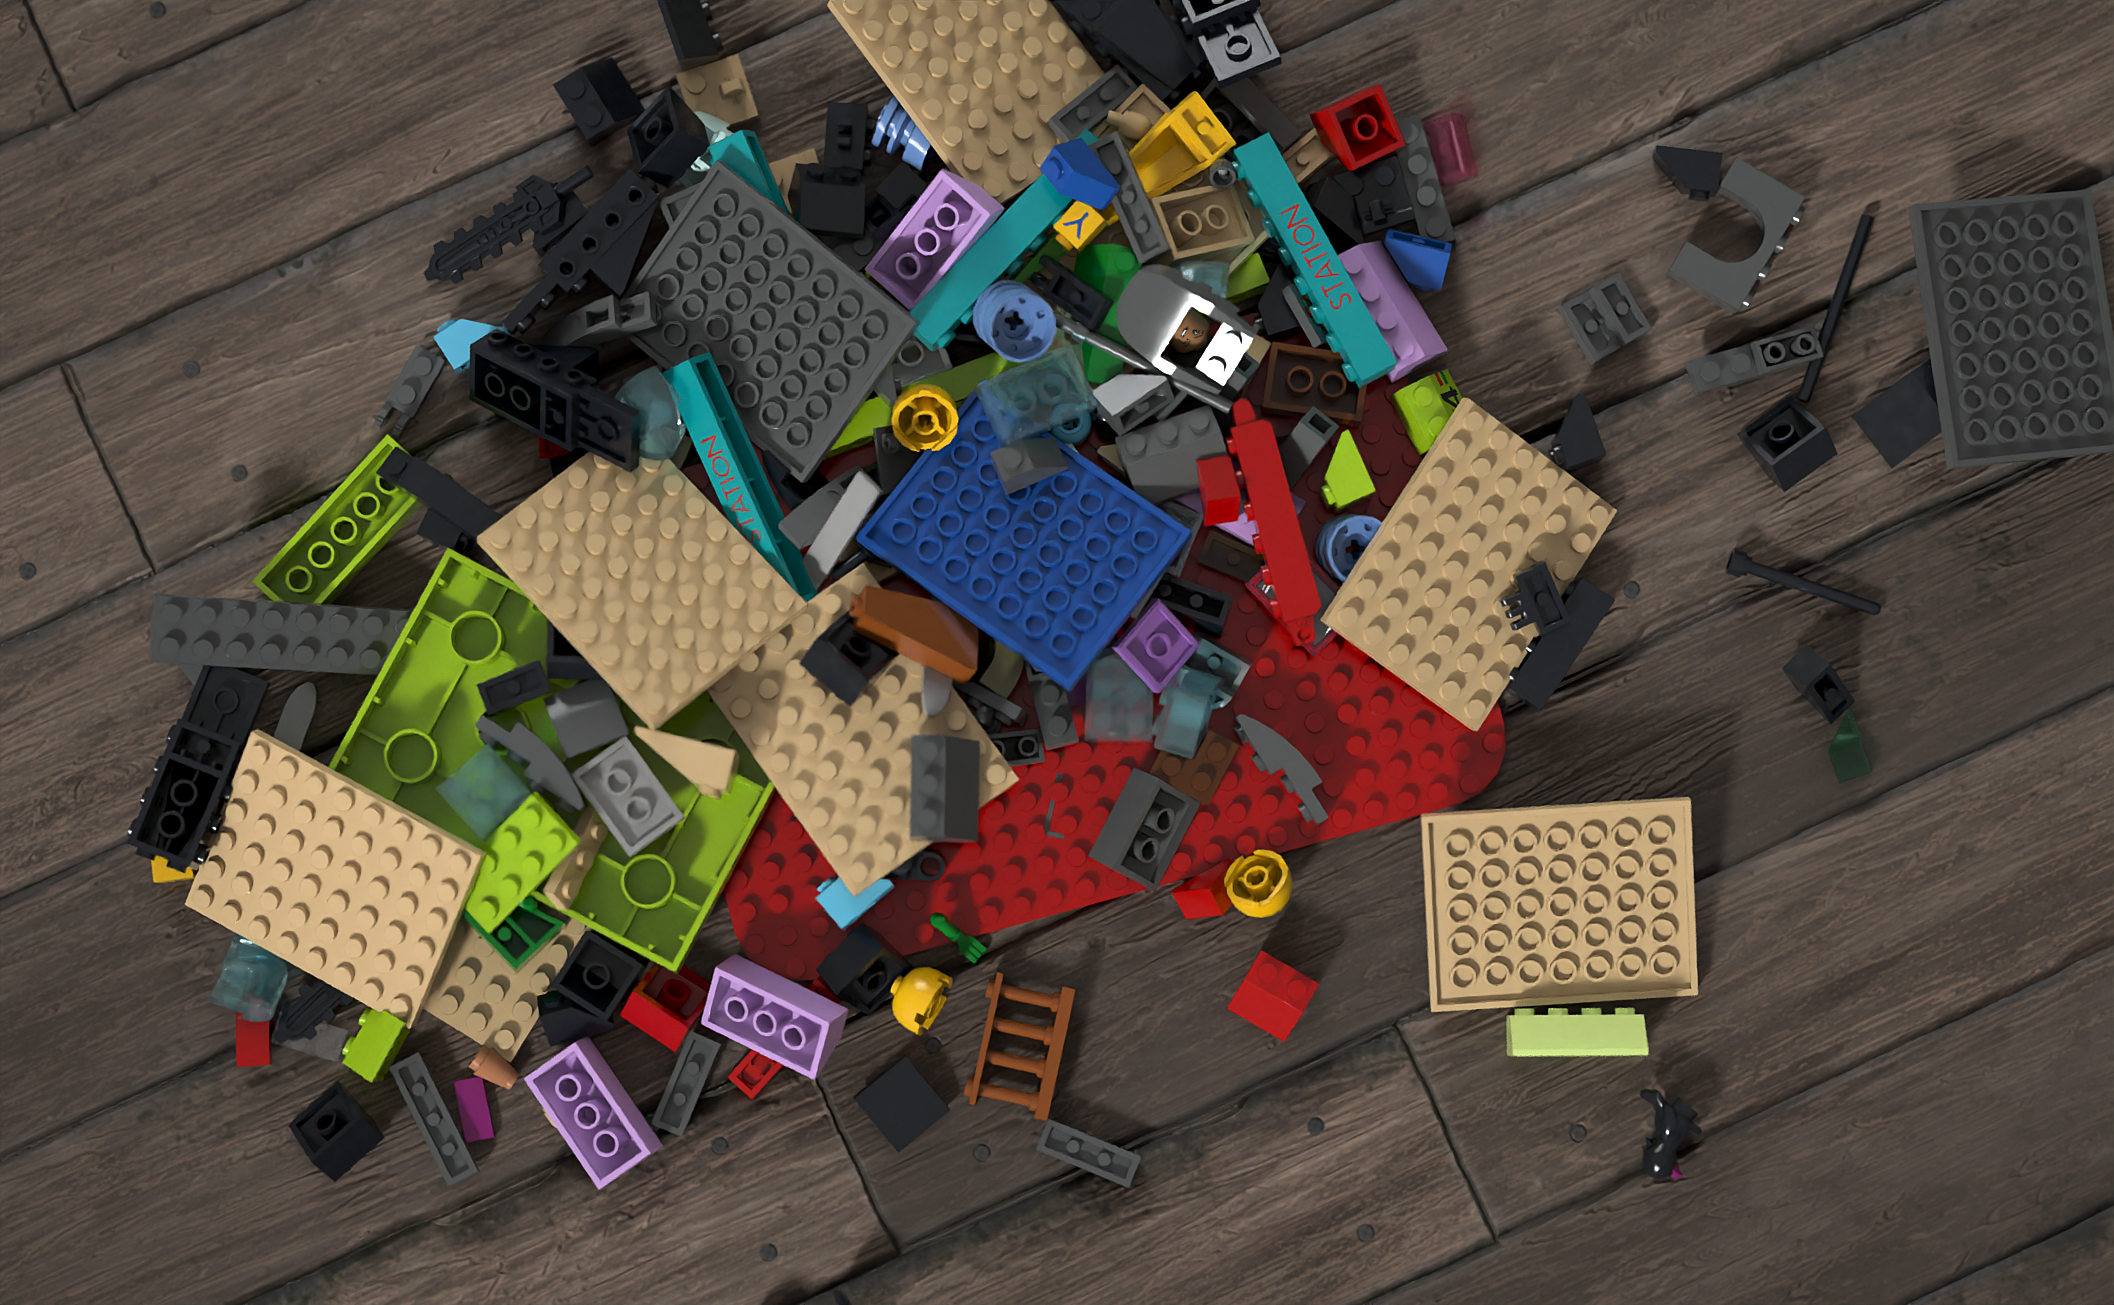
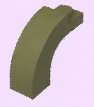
[971,634,1024,699]

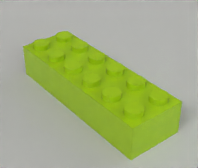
[252,434,422,604]

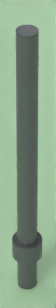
[1053,311,1234,414]

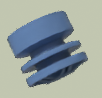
[872,96,936,171]
[973,280,1056,362]
[1314,514,1383,583]

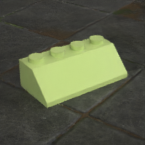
[1506,1008,1648,1056]

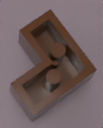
[1149,730,1239,806]

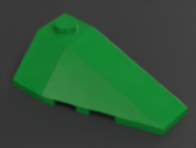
[1074,244,1143,384]

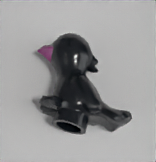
[1640,1089,1702,1180]

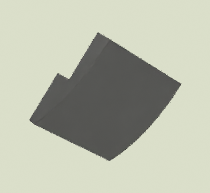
[1558,273,1652,365]
[543,679,630,760]

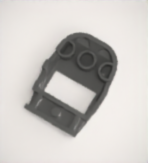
[1116,265,1261,395]

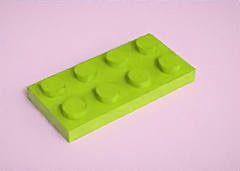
[464,792,582,934]

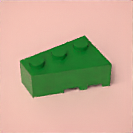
[461,906,566,974]

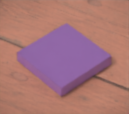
[1112,598,1201,693]

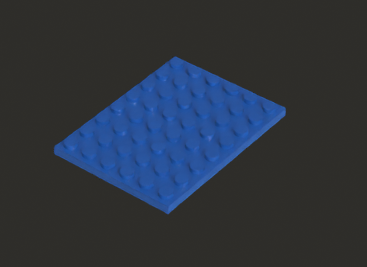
[856,384,1192,692]

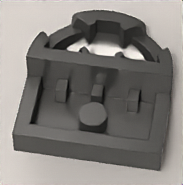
[1171,629,1253,712]

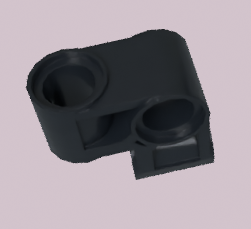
[885,848,947,882]

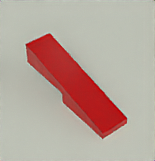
[728,976,843,1099]

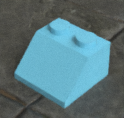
[816,876,895,931]

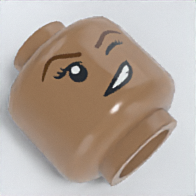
[1168,305,1209,353]

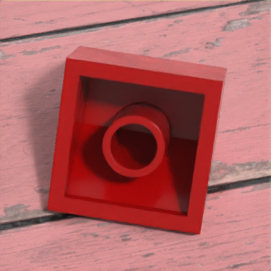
[1309,84,1406,171]
[1227,950,1319,1042]
[620,962,711,1052]

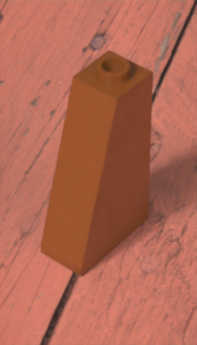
[849,585,979,685]

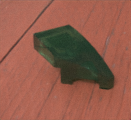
[1828,710,1872,784]

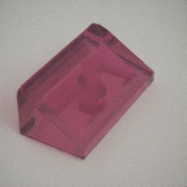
[1425,113,1478,186]

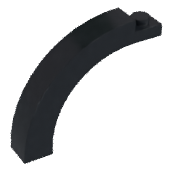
[376,446,503,547]

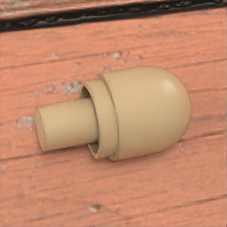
[1106,110,1152,141]

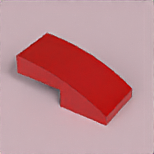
[236,998,273,1067]

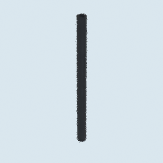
[1797,214,1874,403]

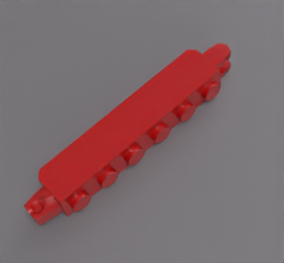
[1225,398,1321,646]

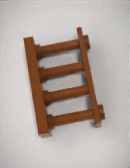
[964,972,1076,1121]

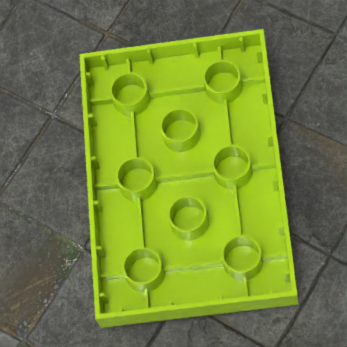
[329,548,777,974]

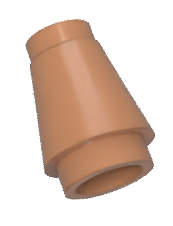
[468,1045,520,1090]

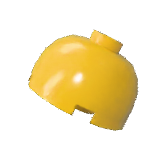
[891,384,959,452]
[1224,850,1293,918]
[890,967,953,1036]

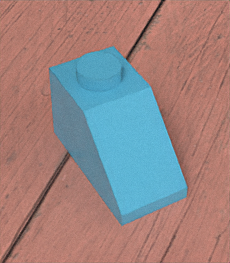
[433,319,513,374]

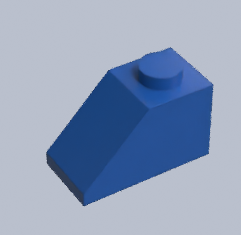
[1040,138,1121,210]
[1384,228,1452,291]

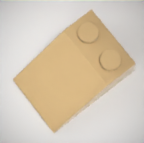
[1150,184,1255,270]
[634,726,740,799]

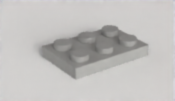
[571,735,685,858]

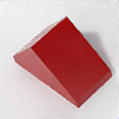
[1196,455,1241,526]
[1171,858,1232,920]

